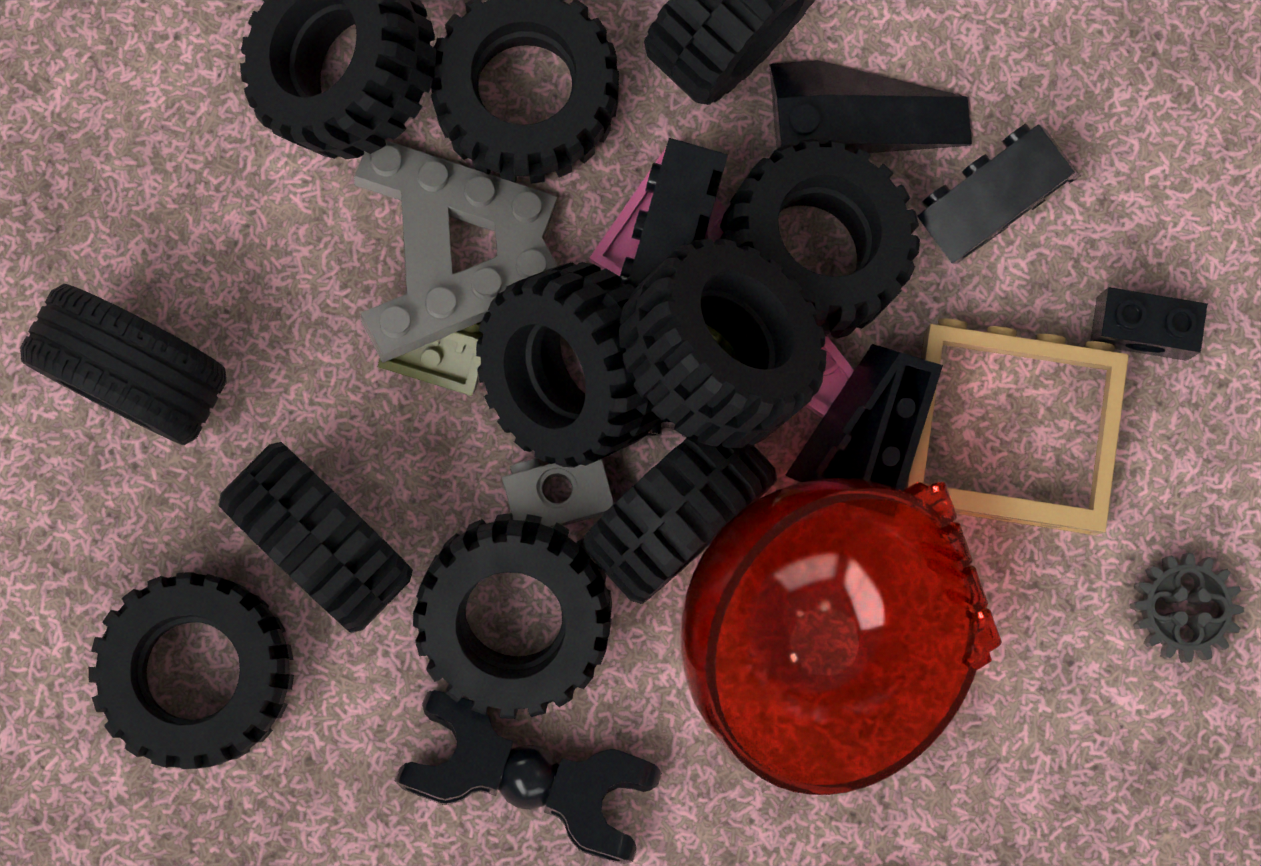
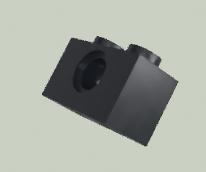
[1090,287,1208,361]

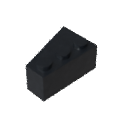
[917,124,1081,264]
[785,344,943,511]

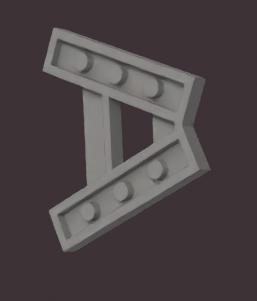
[354,140,557,363]

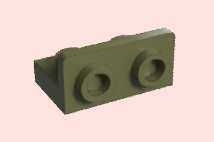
[377,321,483,396]

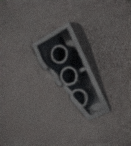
[769,60,972,153]

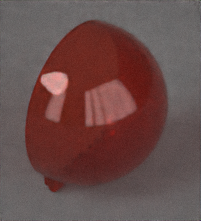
[680,478,1002,795]

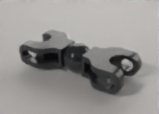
[394,690,662,864]

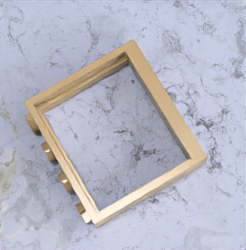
[900,319,1129,536]

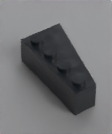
[620,138,728,288]

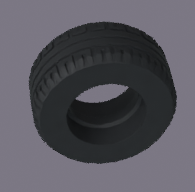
[20,284,227,445]

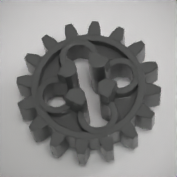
[1130,553,1244,663]

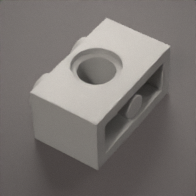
[502,459,614,528]

